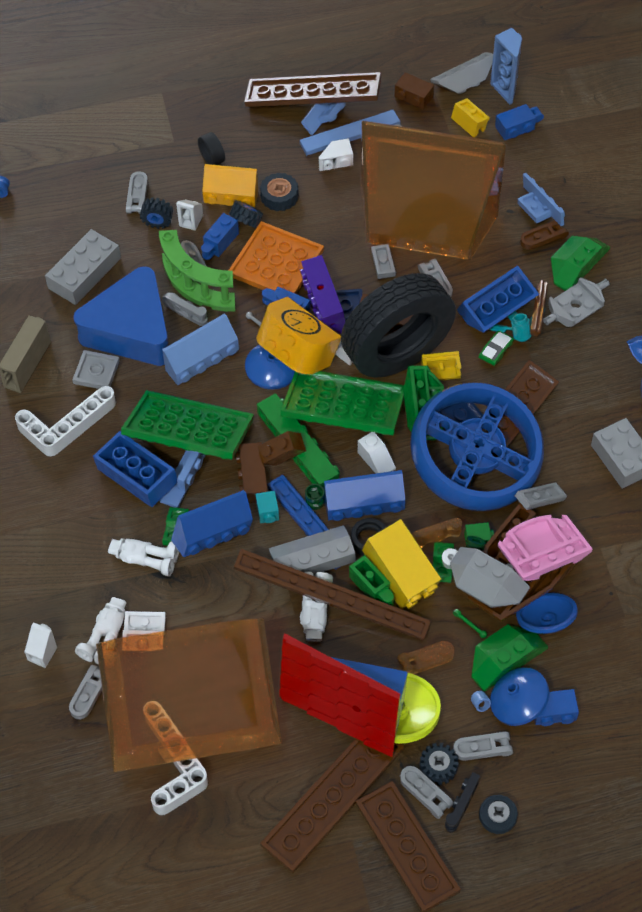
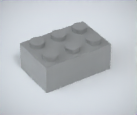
[591,418,642,488]

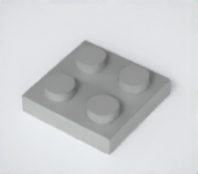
[72,350,120,389]

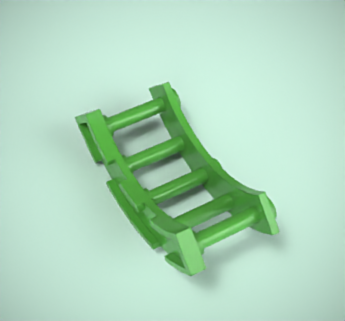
[159,230,235,311]

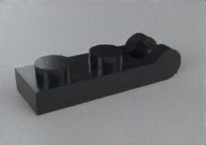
[445,772,480,833]

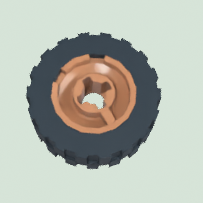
[260,173,299,211]

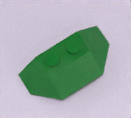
[551,236,610,291]
[403,366,444,440]
[471,624,548,692]

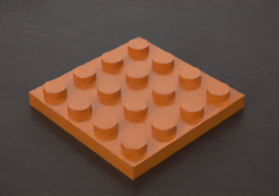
[228,221,324,294]

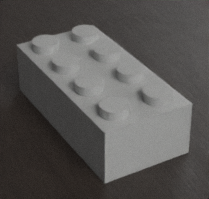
[45,229,121,305]

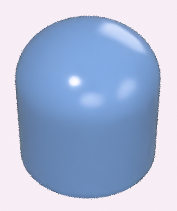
[471,691,491,712]

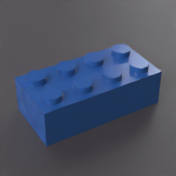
[93,431,178,507]

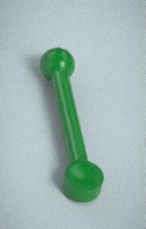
[453,609,487,638]

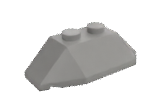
[430,52,493,94]
[450,547,530,608]

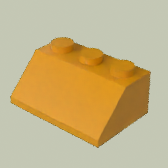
[203,164,258,207]

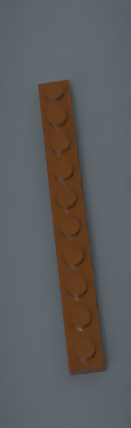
[233,549,430,641]

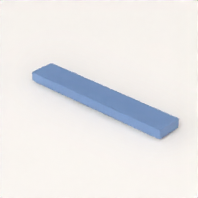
[300,110,400,156]

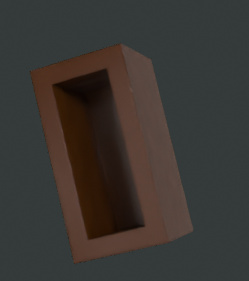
[394,72,434,110]
[258,431,306,466]

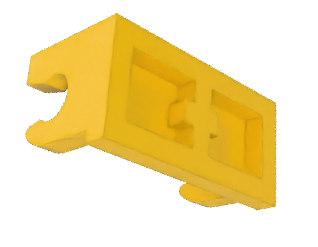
[451,98,490,138]
[421,351,461,381]

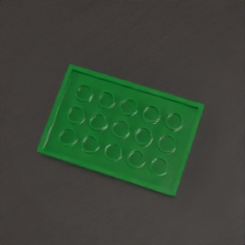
[280,371,404,435]
[121,390,254,460]

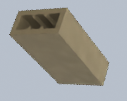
[0,315,51,393]

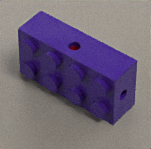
[300,255,345,334]

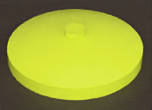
[395,673,441,744]

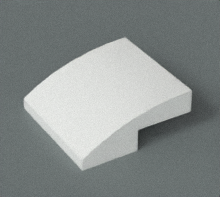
[122,611,166,652]

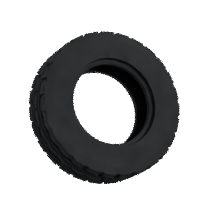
[341,273,456,378]

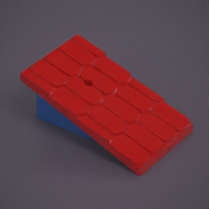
[279,633,408,757]

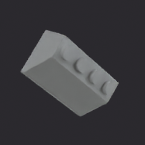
[269,525,356,575]

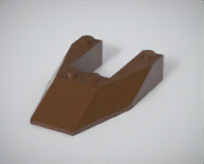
[467,503,579,622]

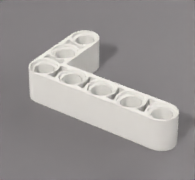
[15,386,116,456]
[143,701,208,815]

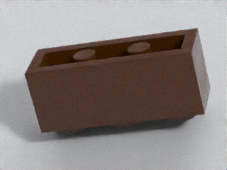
[236,442,267,503]

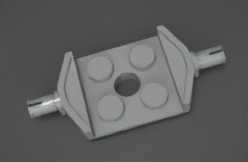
[543,278,610,327]

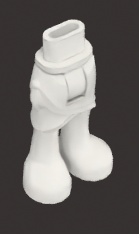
[108,538,179,577]
[300,572,333,642]
[75,597,126,666]

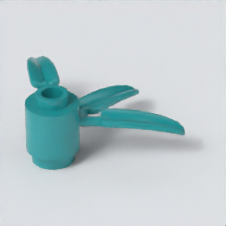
[488,310,545,342]

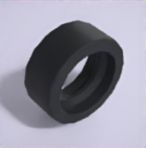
[198,132,225,165]
[351,518,386,556]

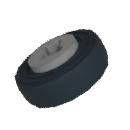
[479,795,518,834]

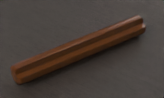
[530,280,548,337]

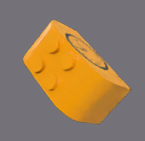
[256,297,341,374]

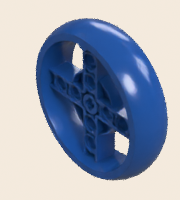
[410,382,544,511]

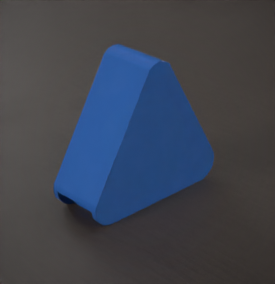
[74,267,169,366]

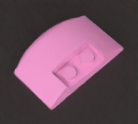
[498,515,593,581]

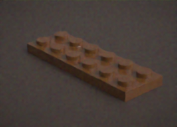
[475,360,559,457]
[356,781,461,912]

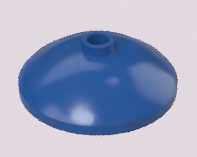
[245,345,295,389]
[516,593,578,634]
[490,668,549,726]

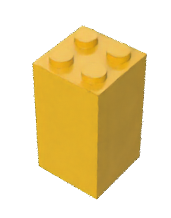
[362,519,441,609]

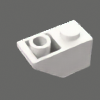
[319,138,353,171]
[25,622,57,668]

